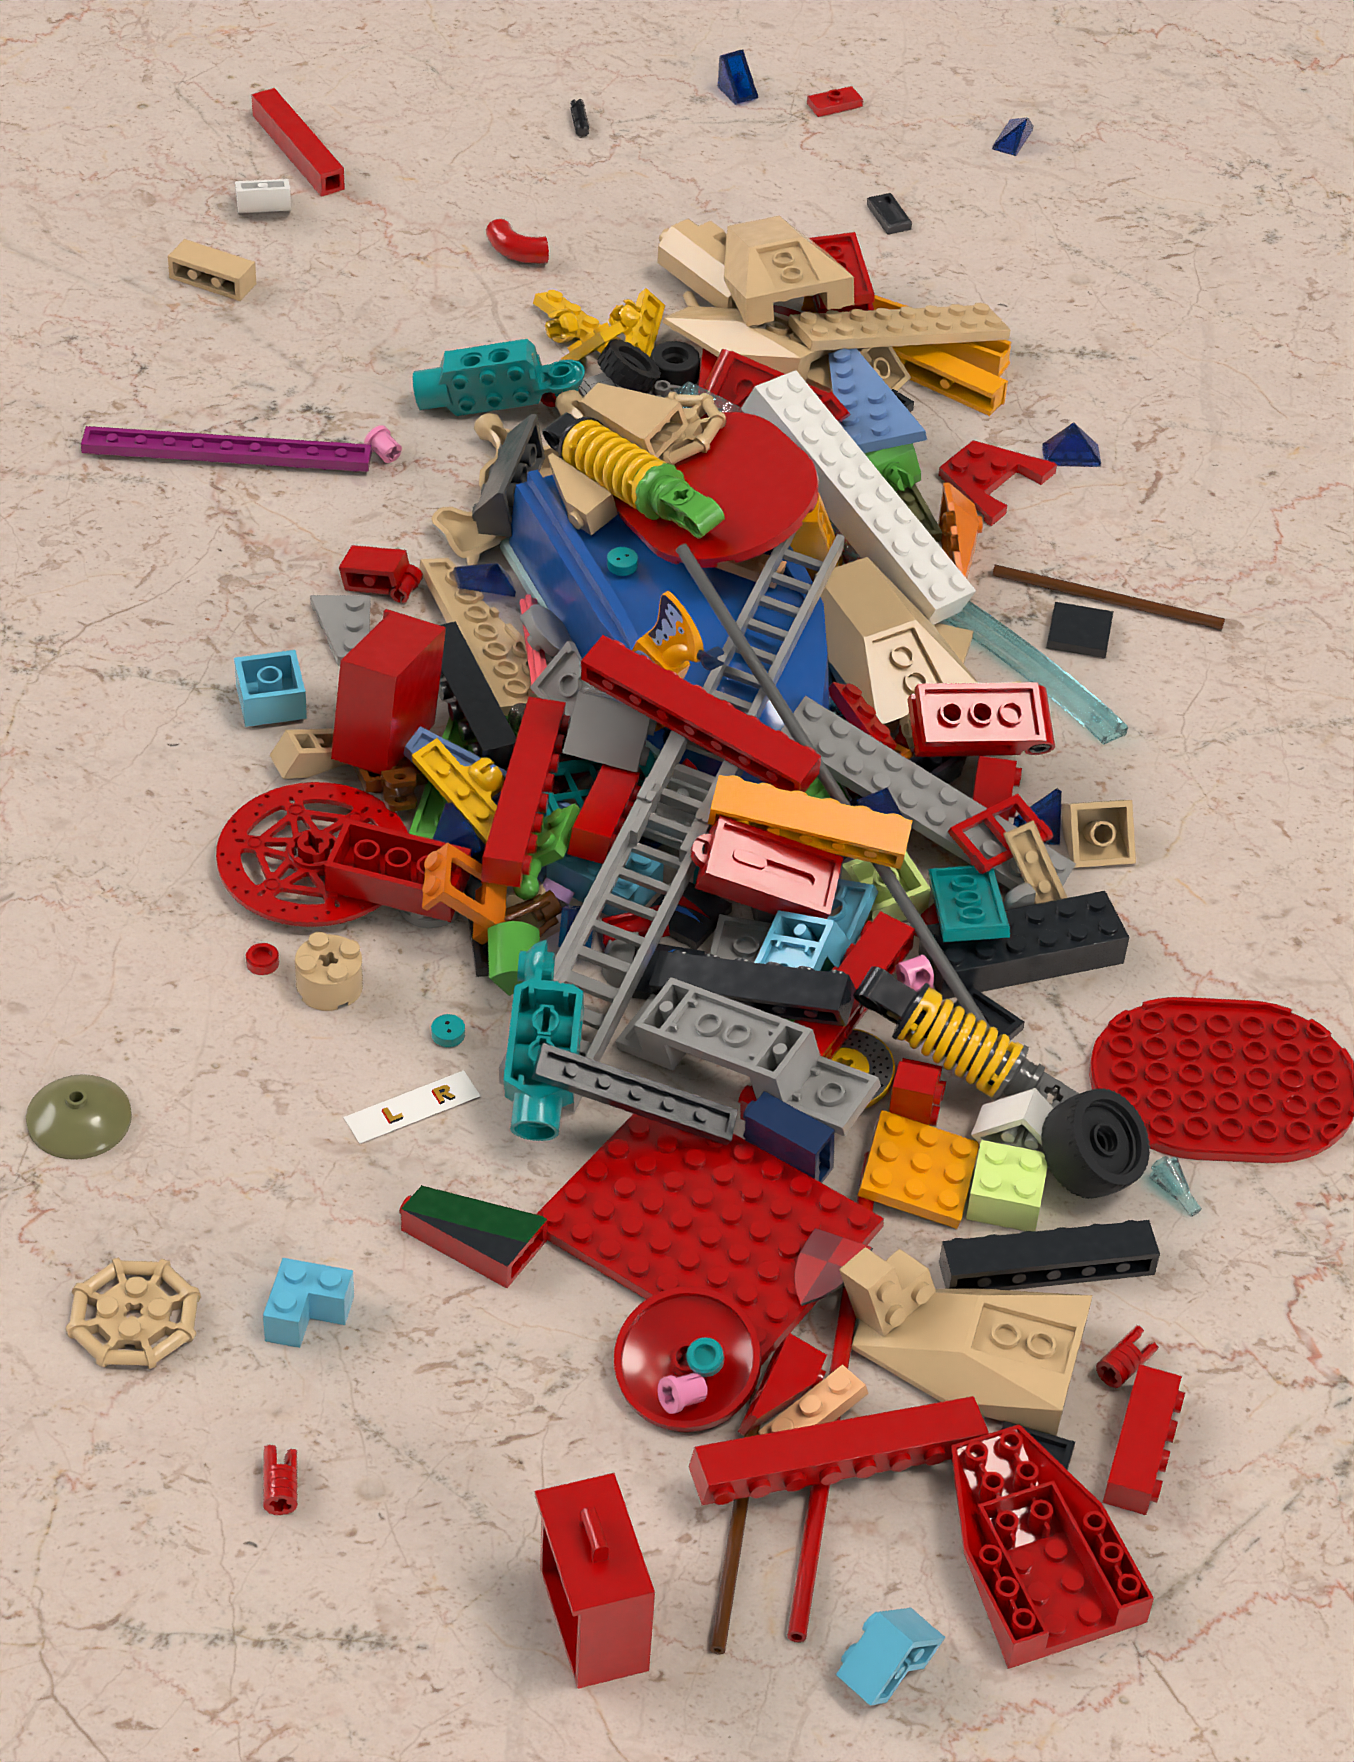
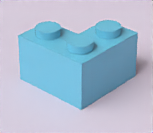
[263,1258,354,1348]
[836,1607,946,1706]

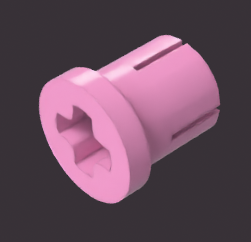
[364,425,402,463]
[658,1373,707,1414]

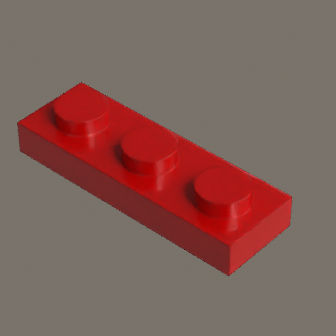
[829,682,897,750]

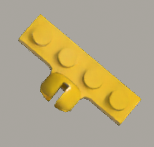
[608,288,665,357]
[533,290,622,353]
[412,738,505,845]

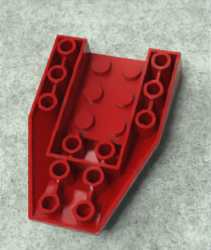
[951,1424,1154,1669]

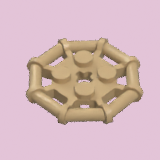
[659,392,726,465]
[66,1257,201,1369]

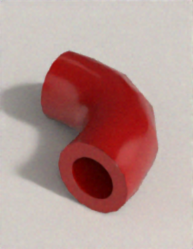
[486,219,549,264]

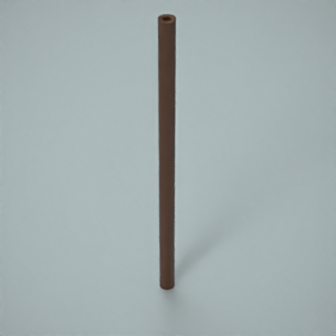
[992,564,1225,630]
[710,1389,761,1655]

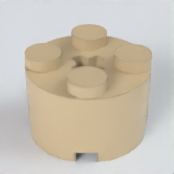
[295,932,363,1011]

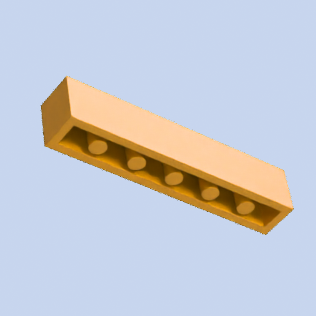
[790,493,843,582]
[708,775,913,869]

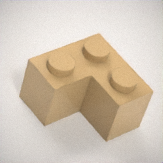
[839,1247,936,1337]

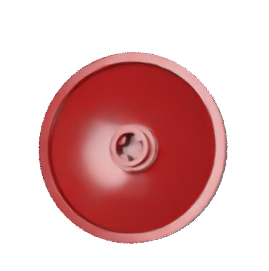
[614,1286,762,1432]

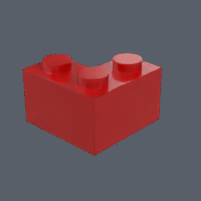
[973,756,1022,821]
[889,1058,947,1127]

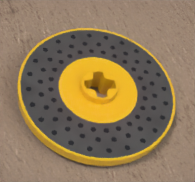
[832,1029,895,1109]

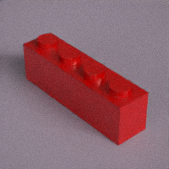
[567,764,642,864]
[1102,1364,1186,1515]

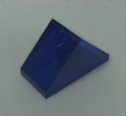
[717,49,759,105]
[433,803,481,856]

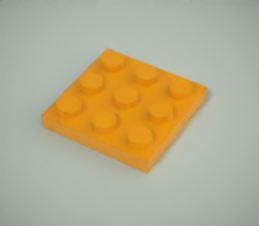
[857,1110,979,1229]

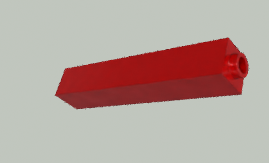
[251,88,345,197]

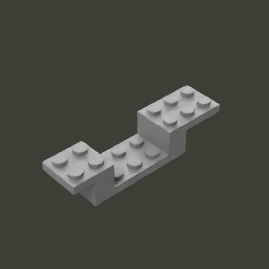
[615,977,881,1136]

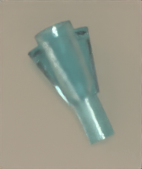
[1149,1156,1202,1217]

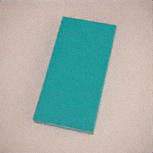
[928,866,1010,942]

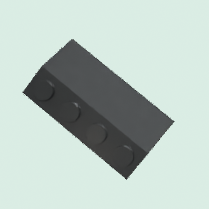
[472,414,545,537]

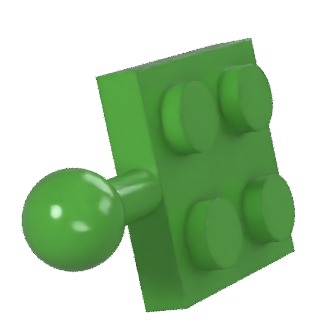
[513,803,581,900]

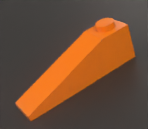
[938,483,983,579]

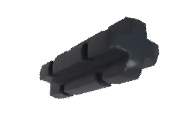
[570,99,589,137]

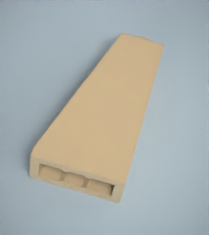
[581,383,689,458]

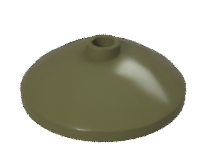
[26,1074,132,1160]

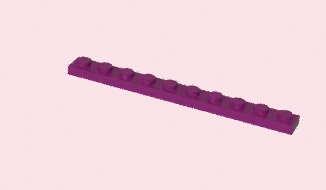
[81,426,372,472]

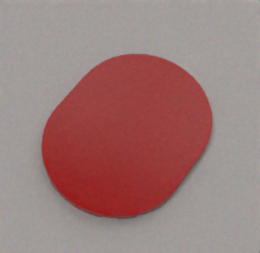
[613,412,819,568]
[1089,997,1354,1163]

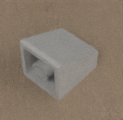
[562,687,657,772]

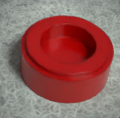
[246,943,279,975]

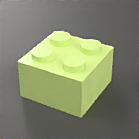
[841,852,930,924]
[966,1140,1048,1232]

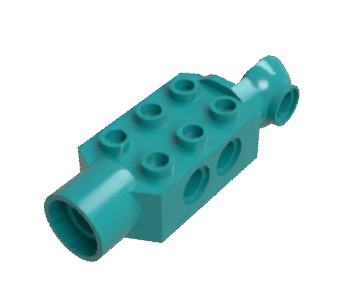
[412,339,585,416]
[503,940,584,1141]

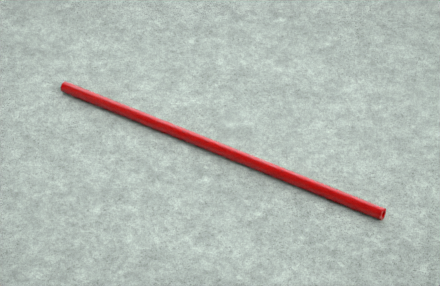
[787,1151,874,1642]

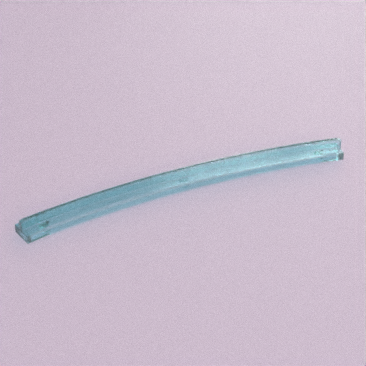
[829,518,1128,745]

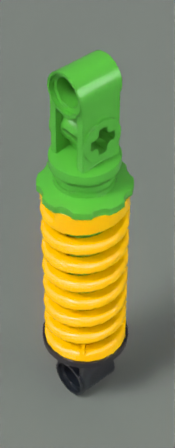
[542,412,725,538]

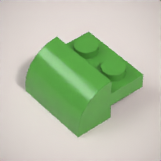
[487,921,540,996]

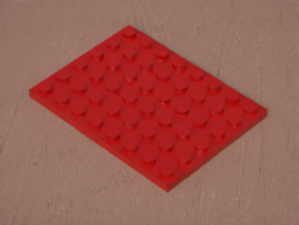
[536,1114,884,1366]

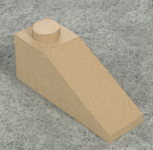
[548,453,618,535]
[269,729,346,779]

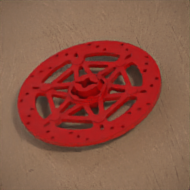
[216,782,408,927]

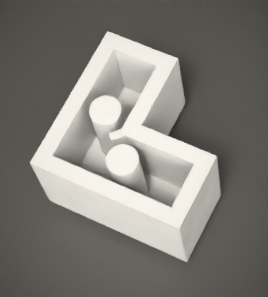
[971,1088,1054,1169]

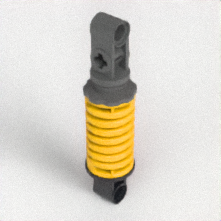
[853,966,1079,1108]

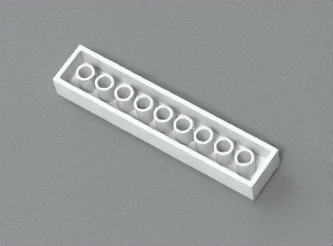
[741,370,976,625]

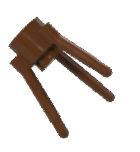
[504,890,563,937]

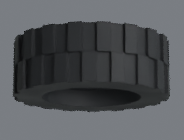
[597,339,661,394]

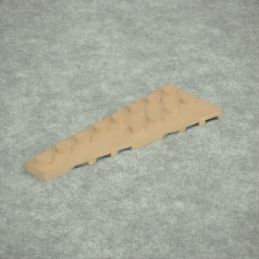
[419,558,549,716]

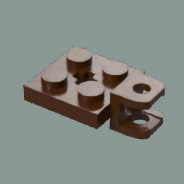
[353,756,428,812]

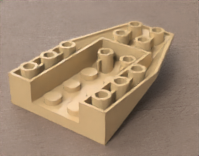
[724,216,854,326]
[662,306,839,382]
[814,557,978,734]
[851,1289,1093,1436]

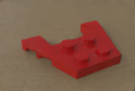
[938,440,1057,526]

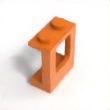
[422,843,507,945]

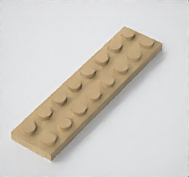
[788,303,1011,351]

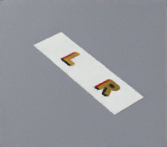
[343,1070,480,1144]

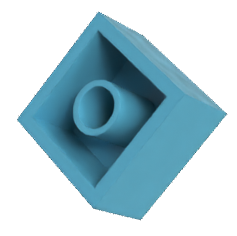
[234,650,307,727]

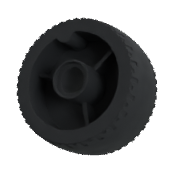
[1041,1088,1150,1199]

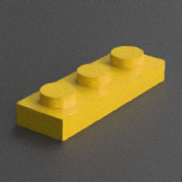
[561,321,625,361]

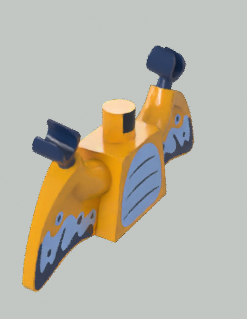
[632,591,724,744]

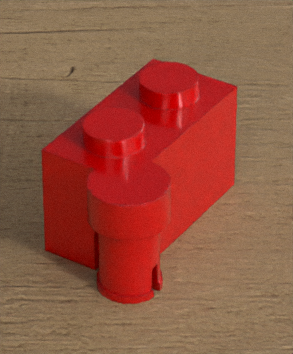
[339,545,423,603]

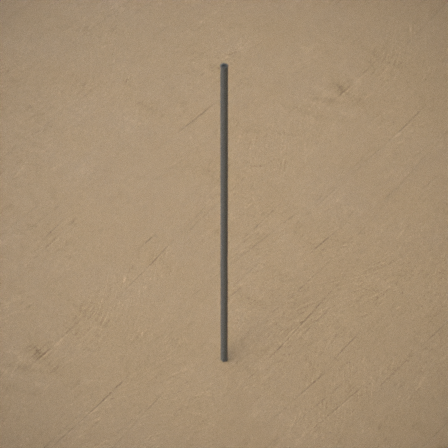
[676,544,990,1030]

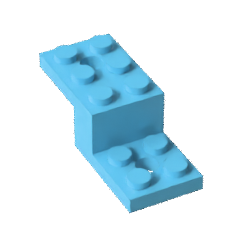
[754,879,879,972]

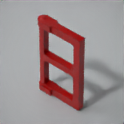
[948,793,1053,874]

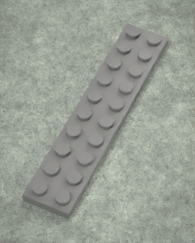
[781,696,1076,890]

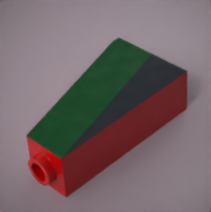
[399,1185,548,1288]

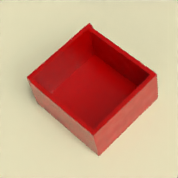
[331,609,446,775]
[534,1473,655,1689]

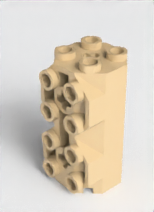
[657,218,738,309]

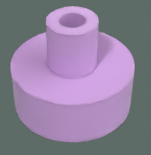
[543,878,575,905]

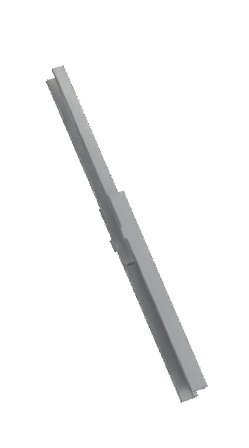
[499,532,845,1113]

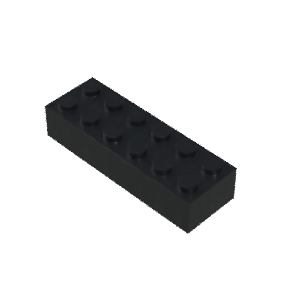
[918,891,1130,1000]

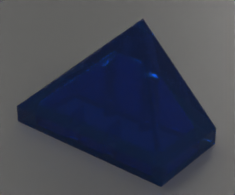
[992,117,1034,156]
[1042,422,1101,467]
[453,563,516,597]
[1013,788,1062,845]

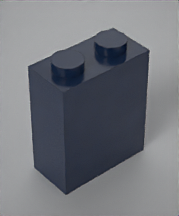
[743,1091,835,1183]

